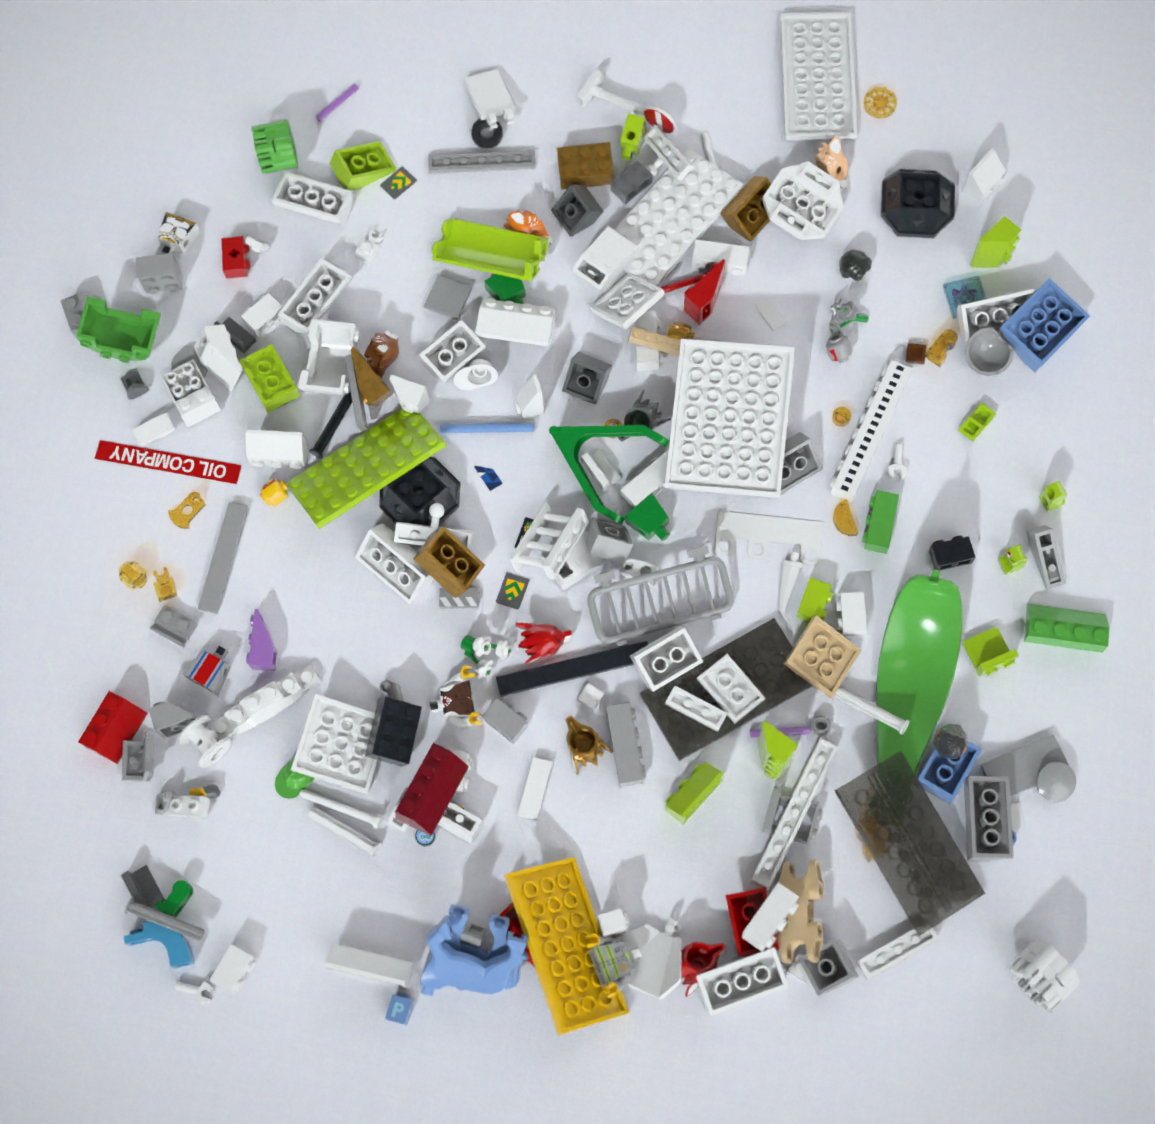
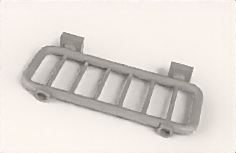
[587,546,734,646]

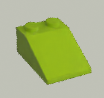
[329,141,396,191]

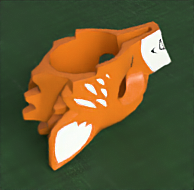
[503,210,554,247]

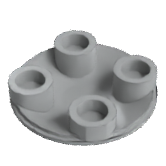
[1037,762,1076,802]

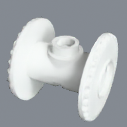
[178,715,231,768]

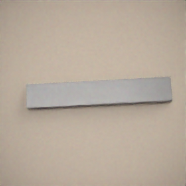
[428,150,535,173]
[198,502,248,614]

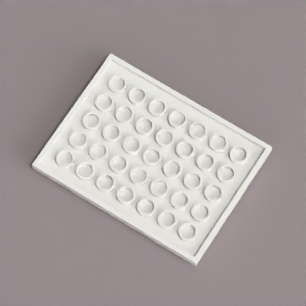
[665,339,795,498]

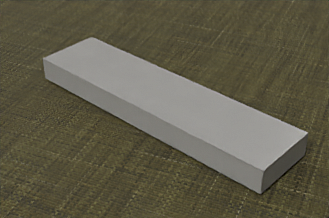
[345,354,368,431]

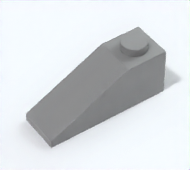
[1026,525,1066,589]

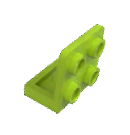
[963,627,1019,677]

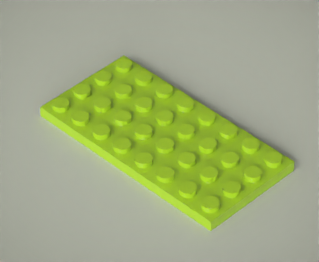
[286,408,447,529]

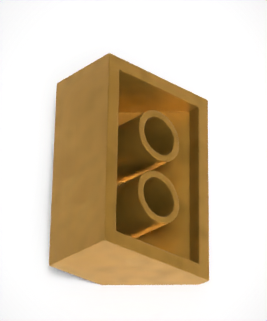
[720,176,771,242]

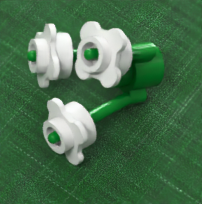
[461,635,512,679]

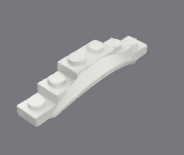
[209,664,321,741]

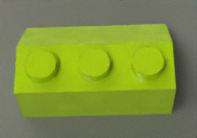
[970,216,1021,268]
[665,762,724,825]

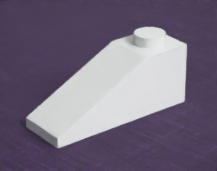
[515,374,544,419]

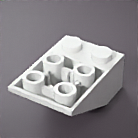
[572,226,637,292]
[194,324,242,391]
[161,359,221,427]
[541,530,610,591]

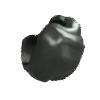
[839,249,872,281]

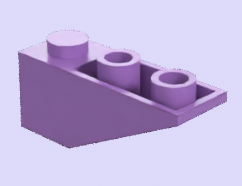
[246,609,277,671]

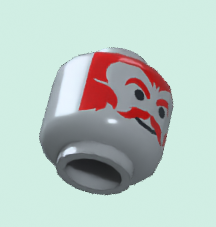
[825,334,853,363]

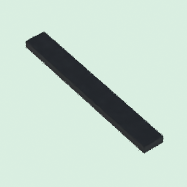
[496,641,648,697]

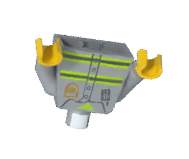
[585,933,642,998]

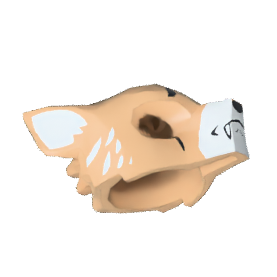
[815,136,849,190]

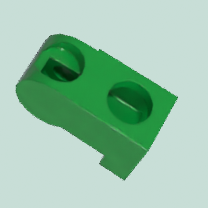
[154,880,193,918]

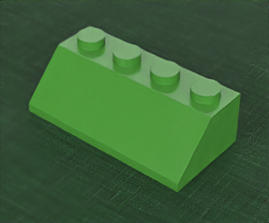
[1024,604,1110,653]

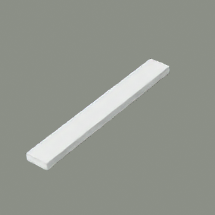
[751,738,838,890]

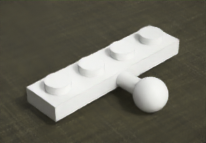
[643,125,693,181]
[393,503,472,550]

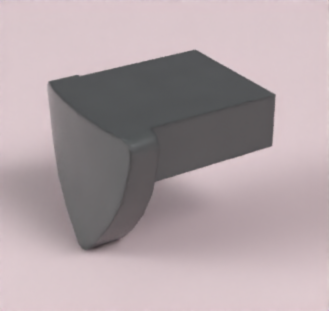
[120,370,149,400]

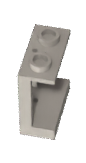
[762,790,822,845]

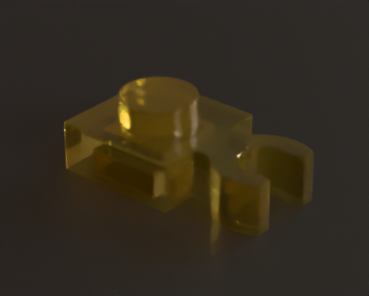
[153,567,178,602]

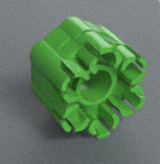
[251,119,299,174]

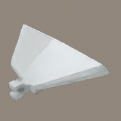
[615,918,681,999]

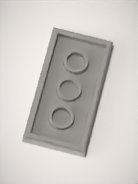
[980,734,1069,797]

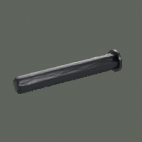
[309,392,352,458]

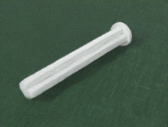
[834,687,909,735]
[308,807,381,857]

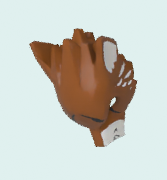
[364,330,399,379]

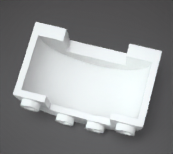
[298,319,360,395]

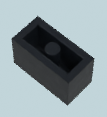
[929,535,976,571]

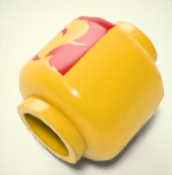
[260,478,289,506]

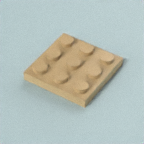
[783,615,861,698]

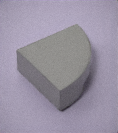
[155,792,172,815]

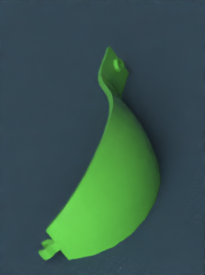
[869,569,963,827]

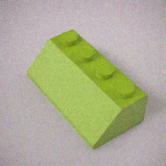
[757,721,798,780]

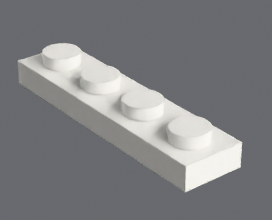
[857,921,939,980]

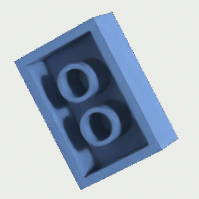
[915,729,982,805]

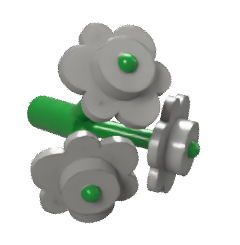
[829,298,869,336]

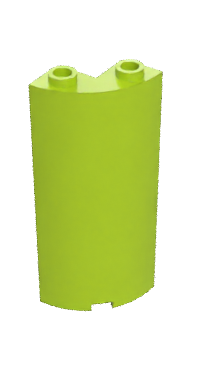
[432,218,549,281]

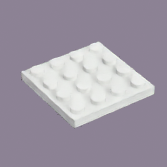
[291,694,378,794]

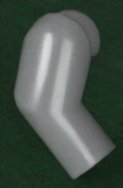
[379,680,404,701]

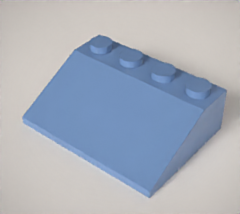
[999,278,1090,372]

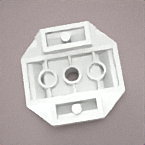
[762,161,843,240]

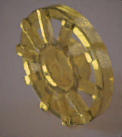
[863,87,897,118]

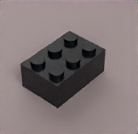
[365,696,422,767]

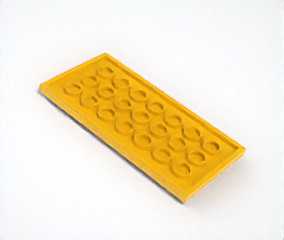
[504,857,629,1036]

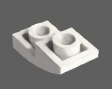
[132,413,176,447]

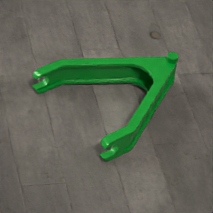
[549,425,669,525]

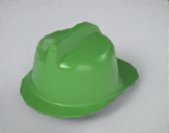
[275,758,314,799]

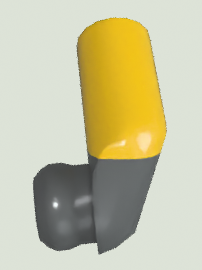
[189,784,220,798]

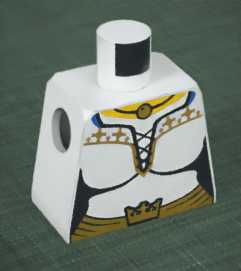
[157,212,200,254]

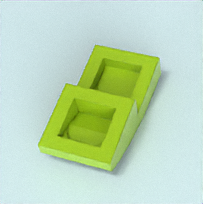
[958,402,997,442]

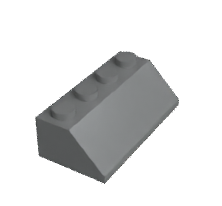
[964,776,1014,861]

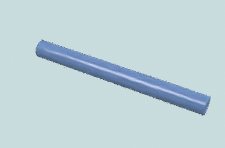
[440,422,534,433]

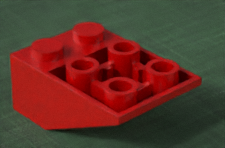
[684,259,725,325]

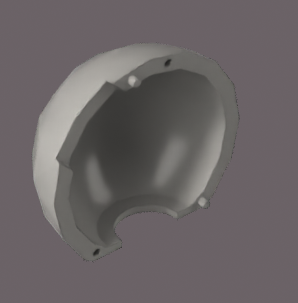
[965,327,1014,376]

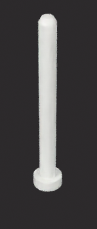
[299,789,383,829]

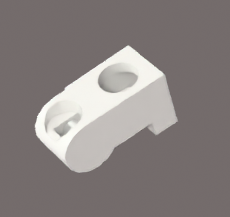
[620,558,659,588]

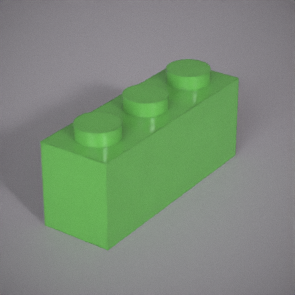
[862,490,899,554]

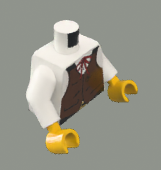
[429,666,482,728]

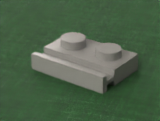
[150,605,198,648]

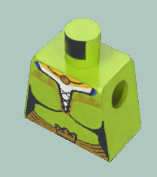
[620,113,647,160]

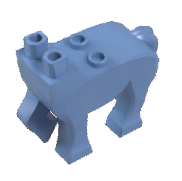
[420,904,529,996]

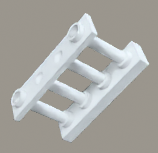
[510,503,589,579]

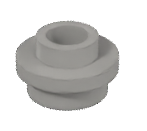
[811,716,831,736]

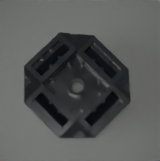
[880,169,955,238]
[379,457,461,526]

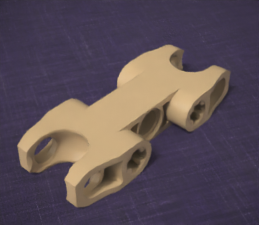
[777,860,824,964]

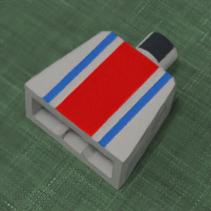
[183,646,230,696]

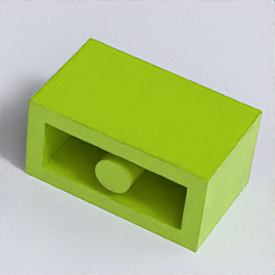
[796,578,834,622]

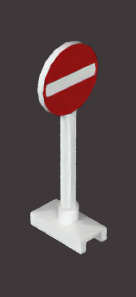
[577,69,676,133]

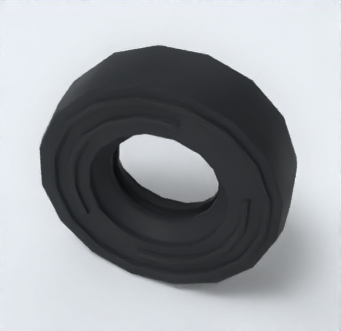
[471,119,503,149]

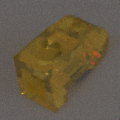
[925,329,958,367]

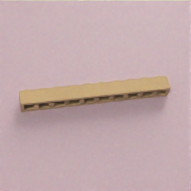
[628,326,681,356]

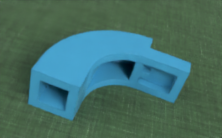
[124,922,195,969]

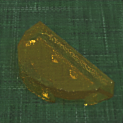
[833,499,858,536]

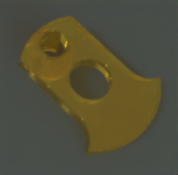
[168,492,206,529]

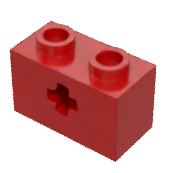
[221,236,250,279]

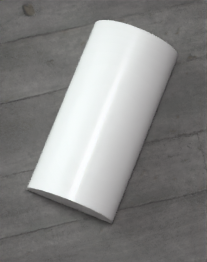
[272,172,353,225]
[957,289,1034,342]

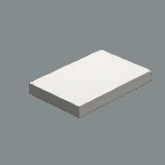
[697,654,765,724]

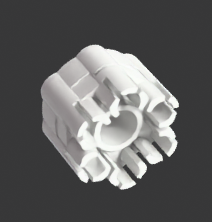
[1007,938,1081,1013]

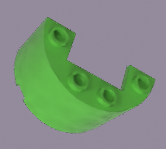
[76,296,161,363]

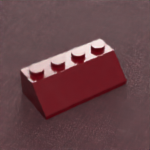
[395,742,469,837]

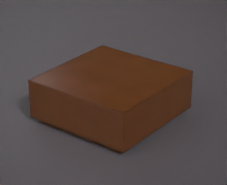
[905,343,926,365]

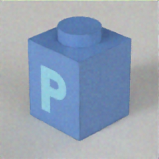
[385,992,414,1026]

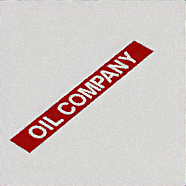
[94,440,242,484]

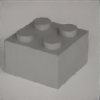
[136,253,182,294]

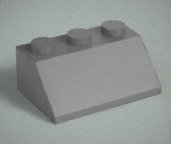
[780,432,822,495]

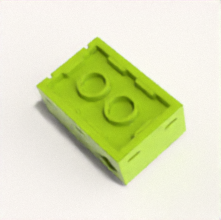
[239,344,301,414]

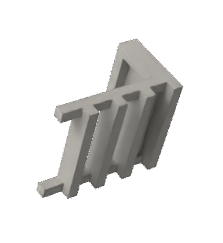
[122,732,154,782]

